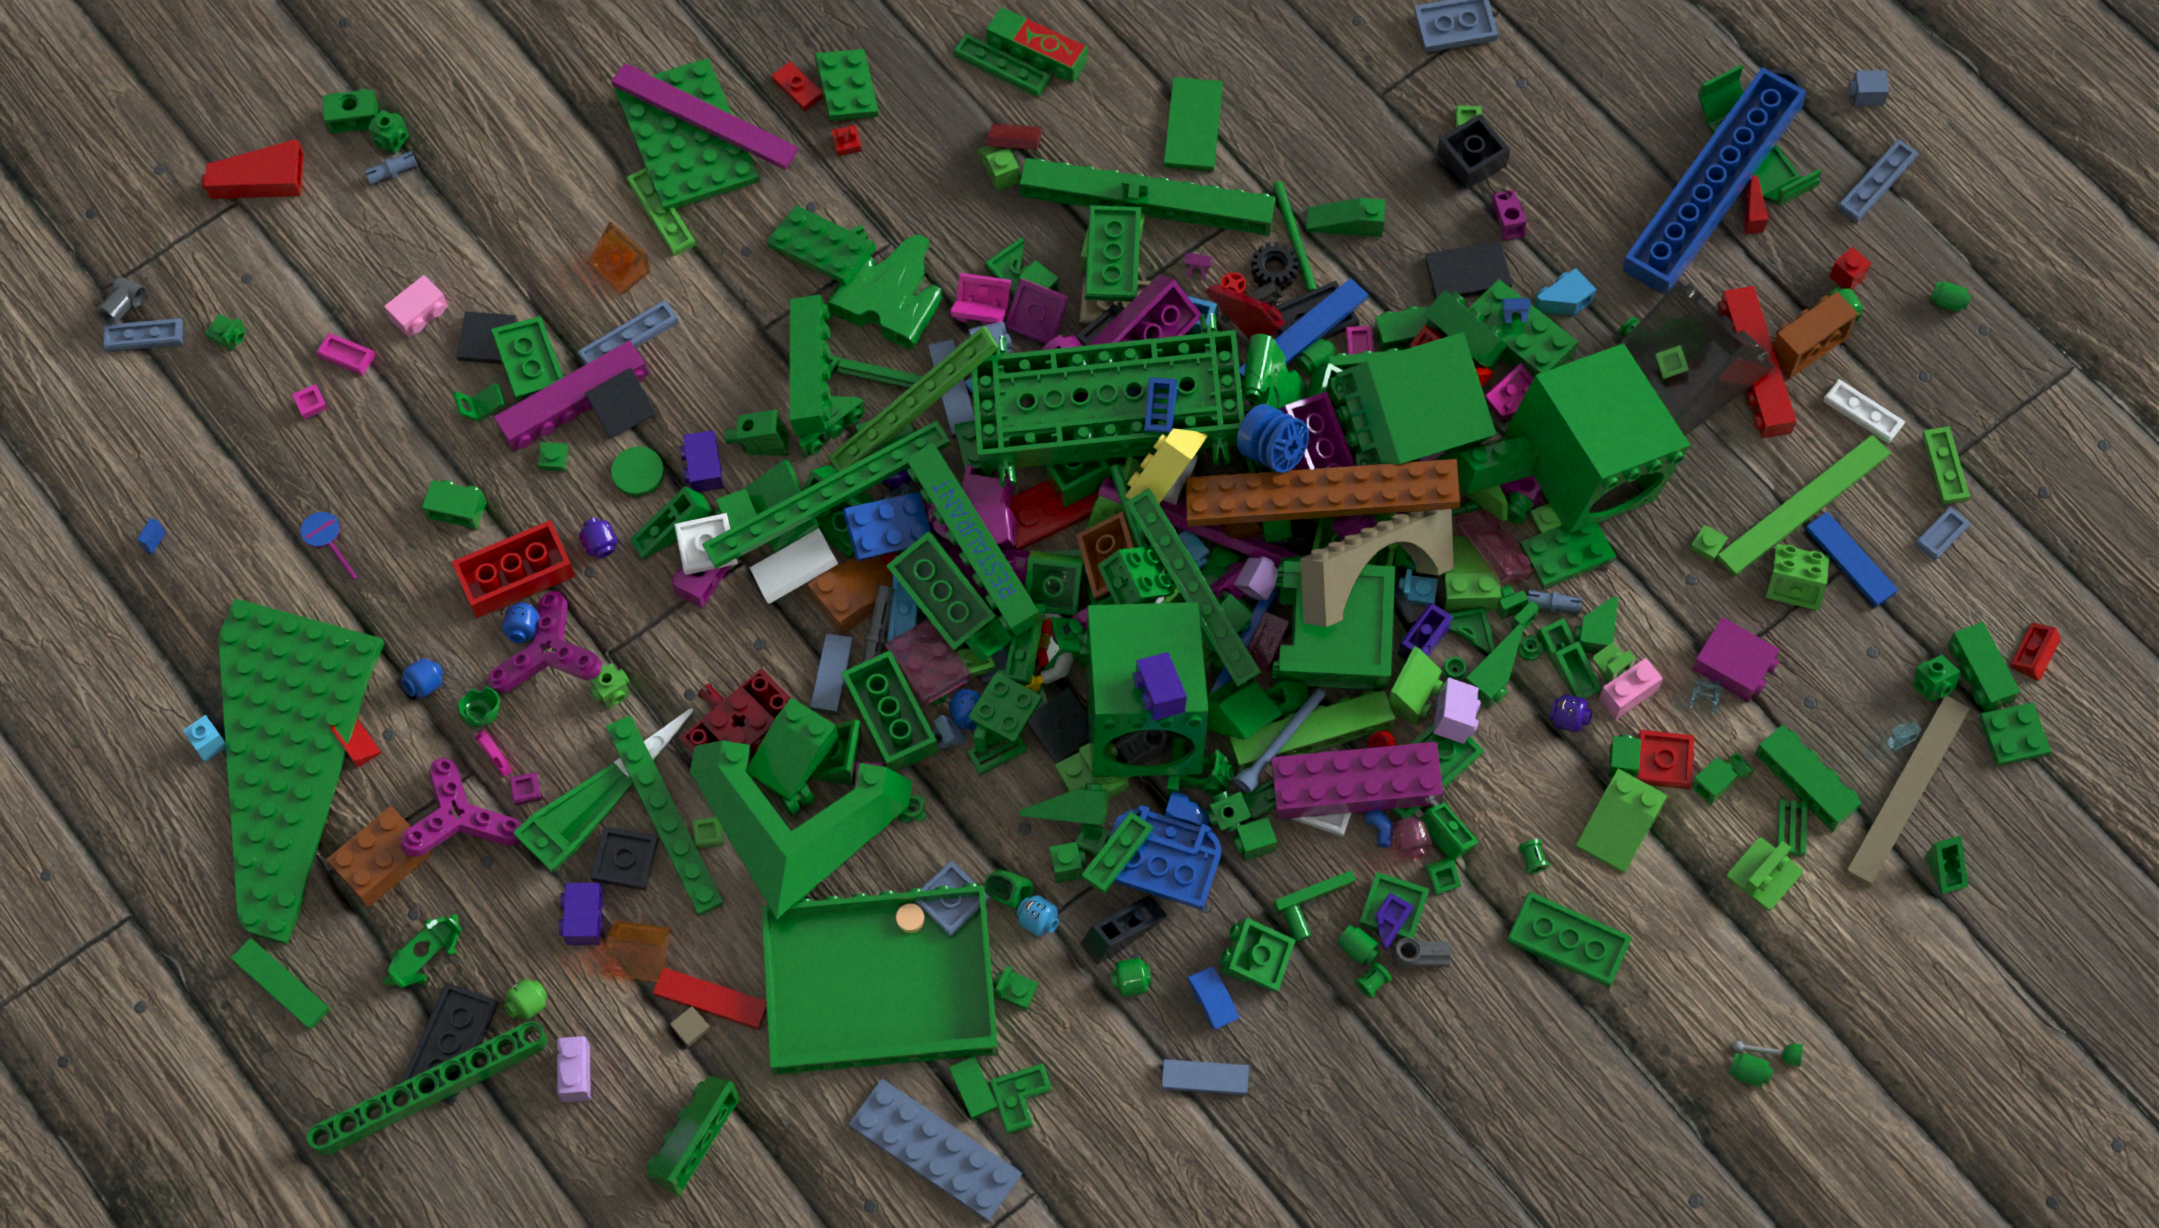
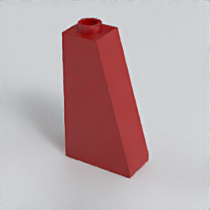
[201,140,304,199]

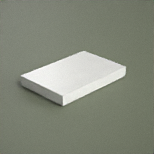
[750,528,838,604]

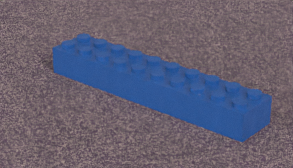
[1623,67,1806,296]

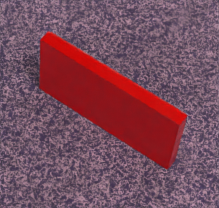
[1010,481,1099,550]

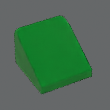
[1424,857,1462,895]

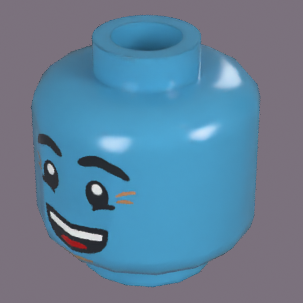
[1017,895,1059,937]

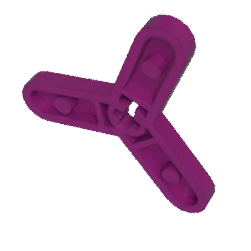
[487,591,602,694]
[400,758,522,857]

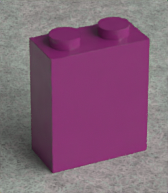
[1692,617,1780,701]

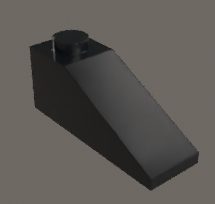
[1080,895,1167,965]

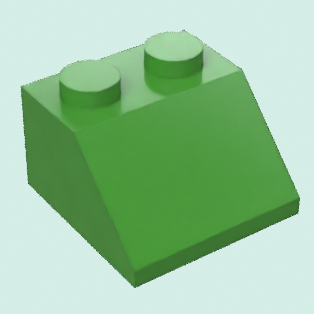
[1389,646,1443,726]

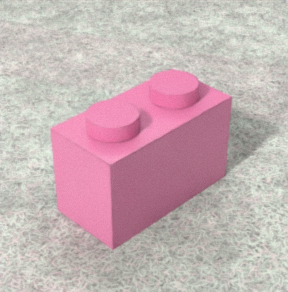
[384,275,448,338]
[1599,658,1663,719]

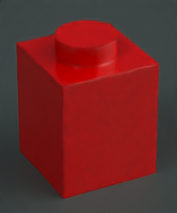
[1829,247,1871,290]

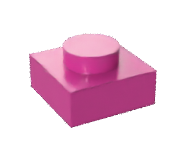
[292,384,328,420]

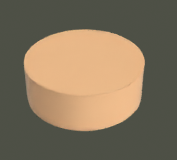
[896,904,925,933]

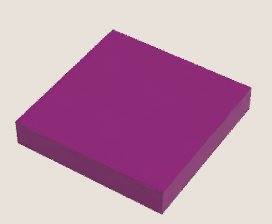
[1005,278,1070,344]

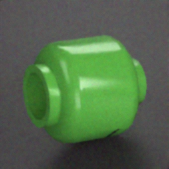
[504,979,548,1021]

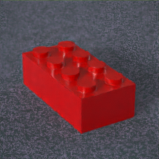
[451,520,575,619]

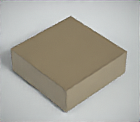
[670,1006,710,1047]

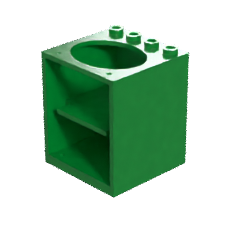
[1504,343,1690,534]
[1085,602,1208,777]

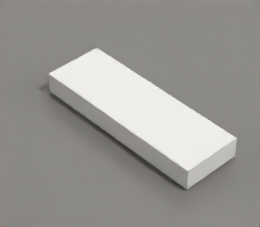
[1823,379,1905,444]

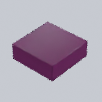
[509,772,542,806]

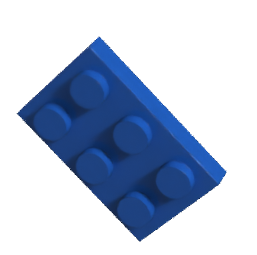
[842,492,931,562]

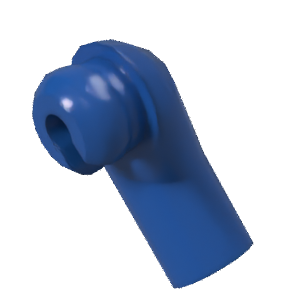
[1365,810,1393,848]

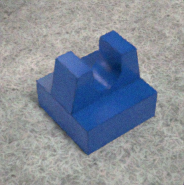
[1501,298,1530,323]

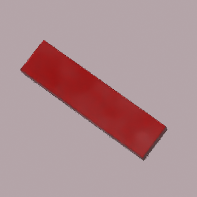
[653,967,767,1030]

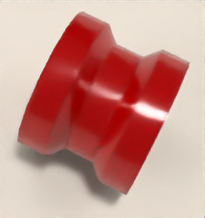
[1221,272,1246,295]

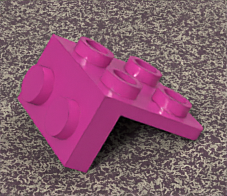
[950,273,1011,325]
[1484,363,1534,421]

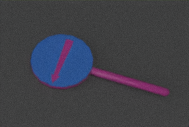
[300,512,357,580]

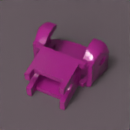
[933,465,1017,549]

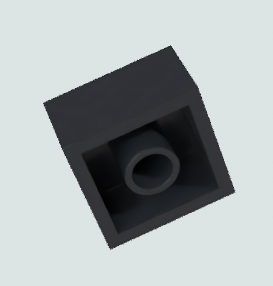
[1437,114,1510,190]

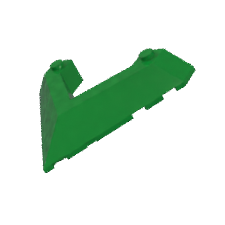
[690,741,913,921]

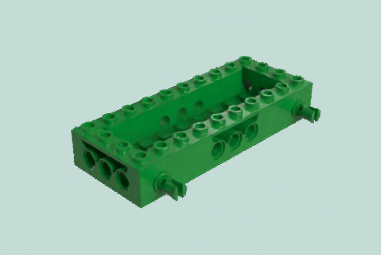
[972,313,1244,488]

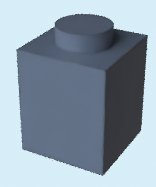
[1848,70,1889,106]

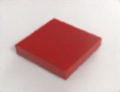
[1636,730,1694,790]

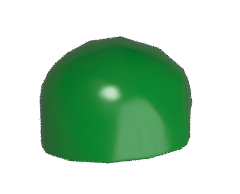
[457,686,500,727]

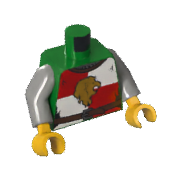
[1010,613,1082,692]

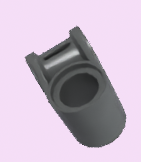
[1114,730,1168,766]

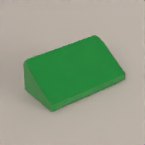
[1418,801,1479,861]

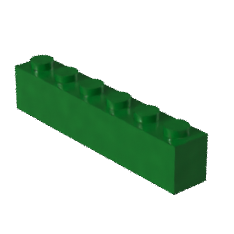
[789,294,831,436]

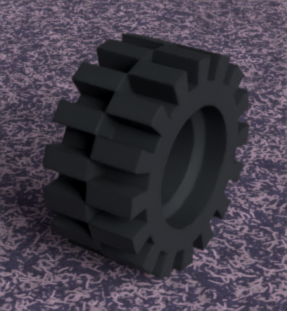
[1251,242,1298,292]

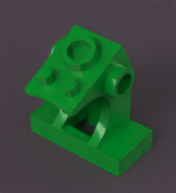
[1167,738,1234,798]

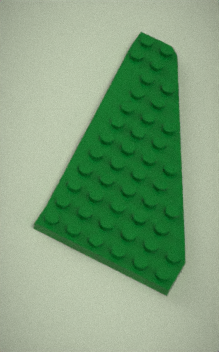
[218,598,385,945]

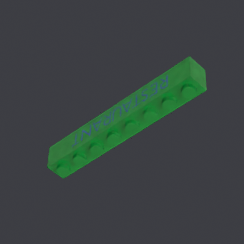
[906,442,1044,637]

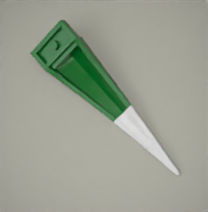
[513,708,693,873]

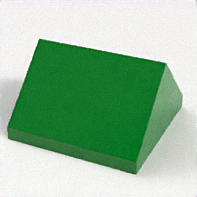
[811,719,863,786]

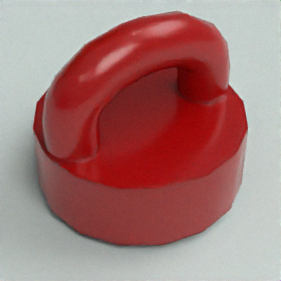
[1368,731,1396,748]

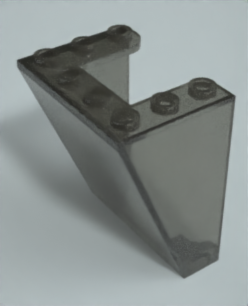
[1619,280,1774,436]

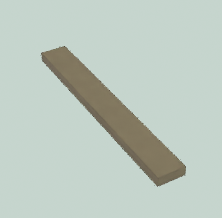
[1846,696,1970,887]

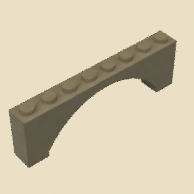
[1300,509,1454,627]

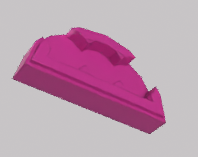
[474,729,513,777]

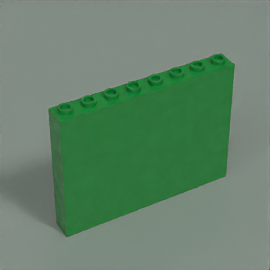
[761,883,999,1075]

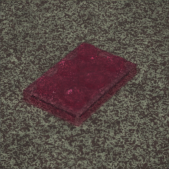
[1455,511,1535,582]
[884,619,972,706]

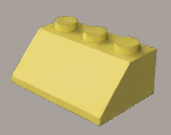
[1126,429,1208,504]

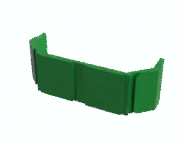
[1698,65,1822,206]

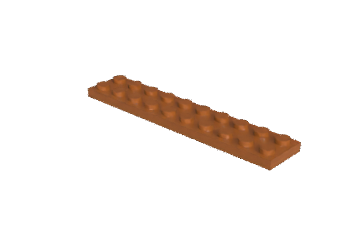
[1187,459,1460,526]

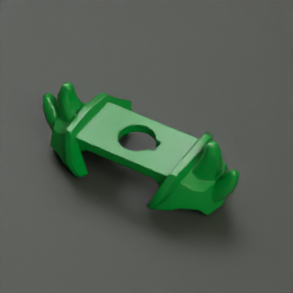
[383,913,461,988]

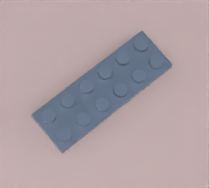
[848,1079,1022,1222]

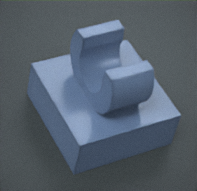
[932,715,967,749]

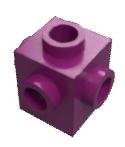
[1331,514,1378,540]

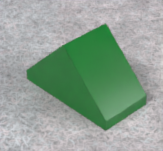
[1925,836,1968,894]

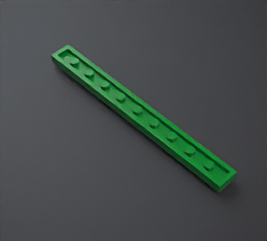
[702,420,951,569]

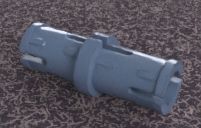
[364,151,418,185]
[1527,590,1582,614]

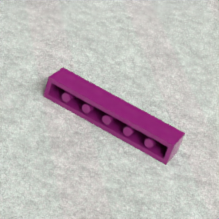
[494,340,648,452]

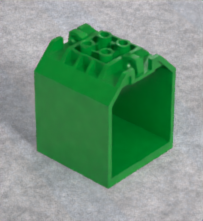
[1328,332,1496,466]

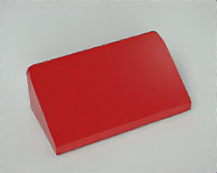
[2009,623,2061,681]
[327,719,381,768]

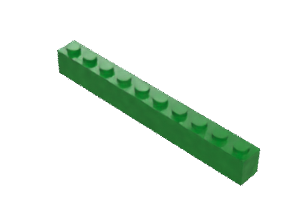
[1020,158,1276,236]

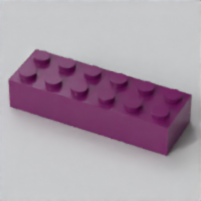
[1271,742,1443,820]

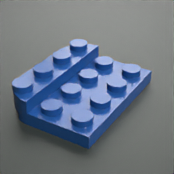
[1109,806,1221,910]

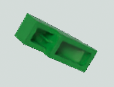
[1535,618,1602,699]

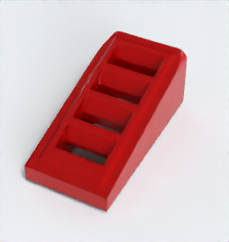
[1744,175,1769,234]

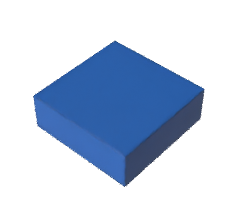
[137,518,166,554]

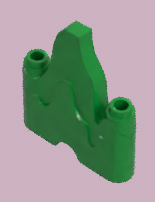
[826,234,943,349]
[1242,334,1307,463]

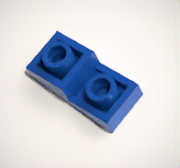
[1187,966,1239,1029]

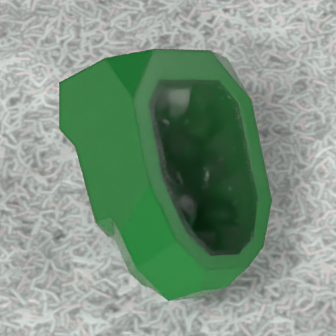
[984,870,1035,908]

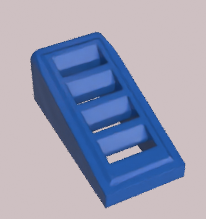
[1144,377,1178,433]

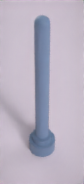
[1234,688,1325,793]

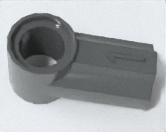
[96,276,146,326]
[1392,937,1451,970]

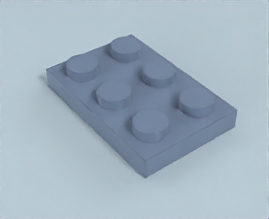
[1414,0,1498,52]

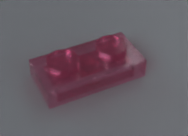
[1248,611,1291,672]

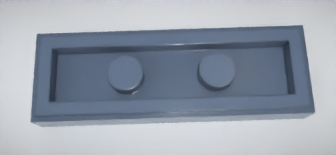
[103,318,183,352]
[810,634,853,715]
[1162,1059,1249,1096]

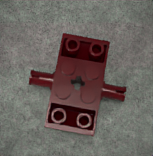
[680,668,791,760]

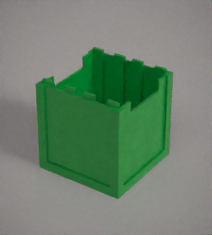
[1271,561,1395,691]

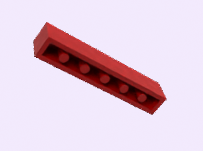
[1718,285,1797,439]

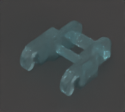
[1689,677,1721,715]

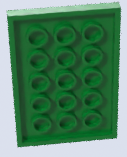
[614,58,759,212]

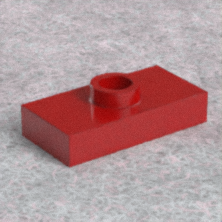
[771,61,823,112]

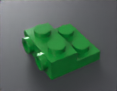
[1219,917,1295,993]

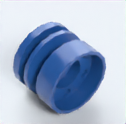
[1237,404,1309,473]

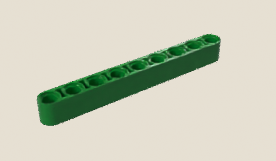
[307,1021,548,1156]

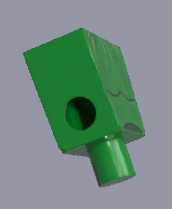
[725,410,790,456]

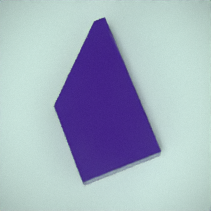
[1375,892,1414,951]

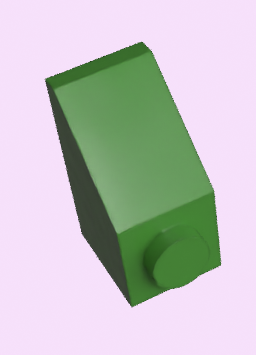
[977,146,1020,192]

